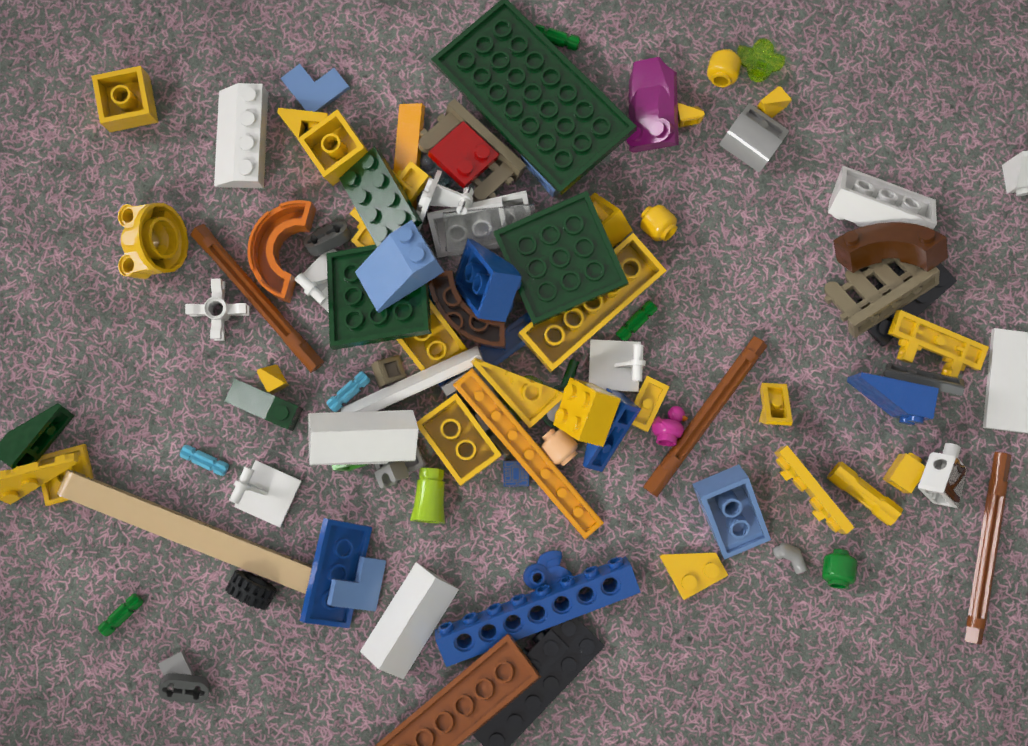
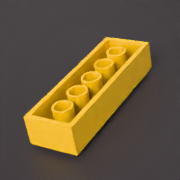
[518,233,667,373]

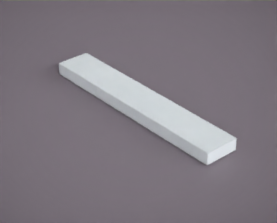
[341,345,483,412]

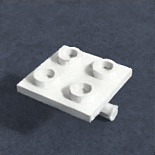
[416,170,474,231]
[295,249,337,313]
[588,339,646,392]
[229,460,302,527]

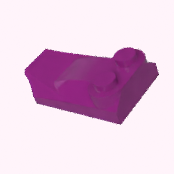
[626,57,679,152]

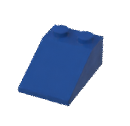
[455,239,522,322]
[847,372,939,425]

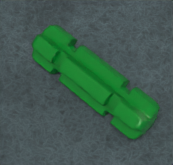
[535,24,580,51]
[616,300,658,341]
[98,593,144,637]

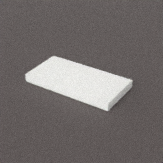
[983,328,1028,434]

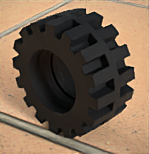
[225,570,277,610]

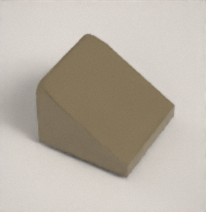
[371,355,407,388]

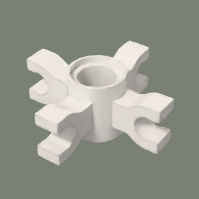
[185,279,250,341]

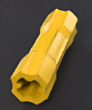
[827,461,903,526]

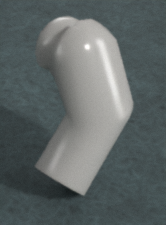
[773,543,808,574]

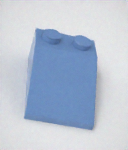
[355,220,444,313]
[692,464,771,560]

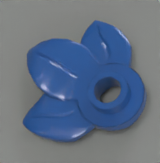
[523,550,572,601]

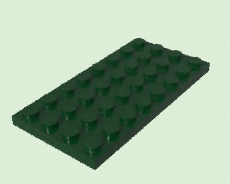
[431,0,637,195]

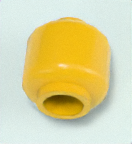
[707,49,741,88]
[640,205,678,242]

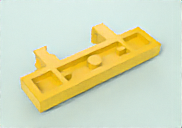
[349,161,432,247]
[888,310,989,378]
[774,445,855,534]

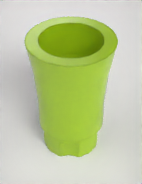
[410,468,445,524]

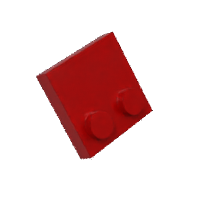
[428,121,499,189]

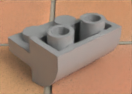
[719,103,789,173]

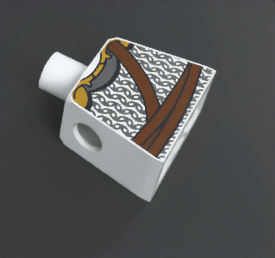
[918,443,966,508]

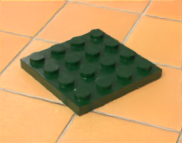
[493,191,628,326]
[327,238,432,350]

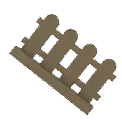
[418,98,526,202]
[824,258,940,338]

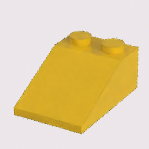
[396,298,468,371]

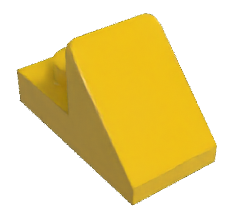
[277,108,329,140]
[759,383,793,426]

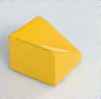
[757,86,791,118]
[678,103,705,128]
[257,365,289,394]

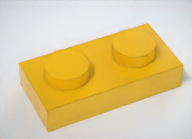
[632,376,670,432]

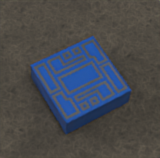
[503,461,529,487]

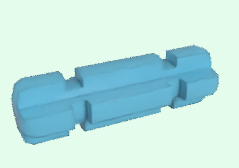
[326,371,370,412]
[180,445,229,476]

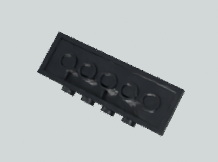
[473,617,605,746]

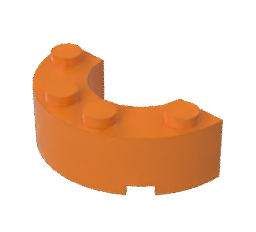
[247,200,317,303]

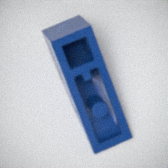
[583,388,641,472]

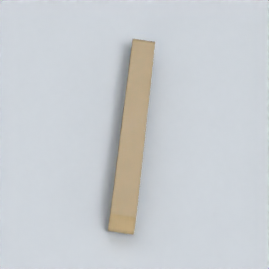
[57,470,312,594]

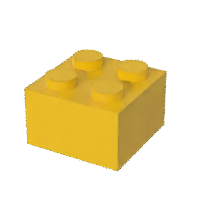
[92,66,159,132]
[298,109,368,186]
[553,377,621,447]

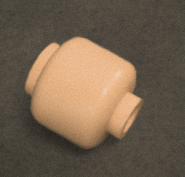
[540,428,578,466]

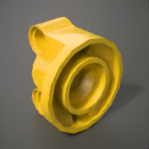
[118,203,189,280]

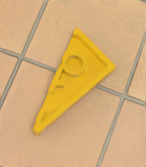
[471,358,563,428]
[0,453,78,505]

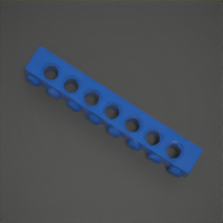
[434,556,641,667]

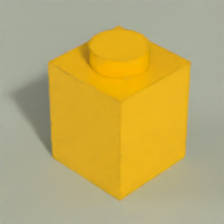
[883,452,925,493]

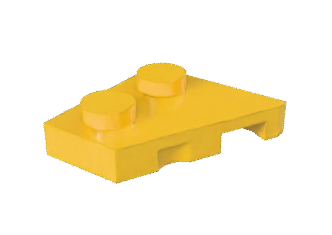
[659,552,729,600]

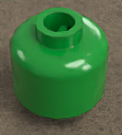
[822,549,857,589]

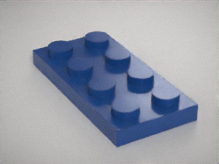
[300,518,373,628]

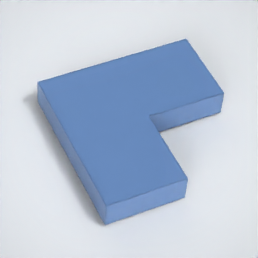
[281,64,350,112]
[327,556,386,611]

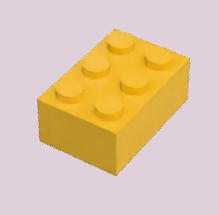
[417,393,502,486]

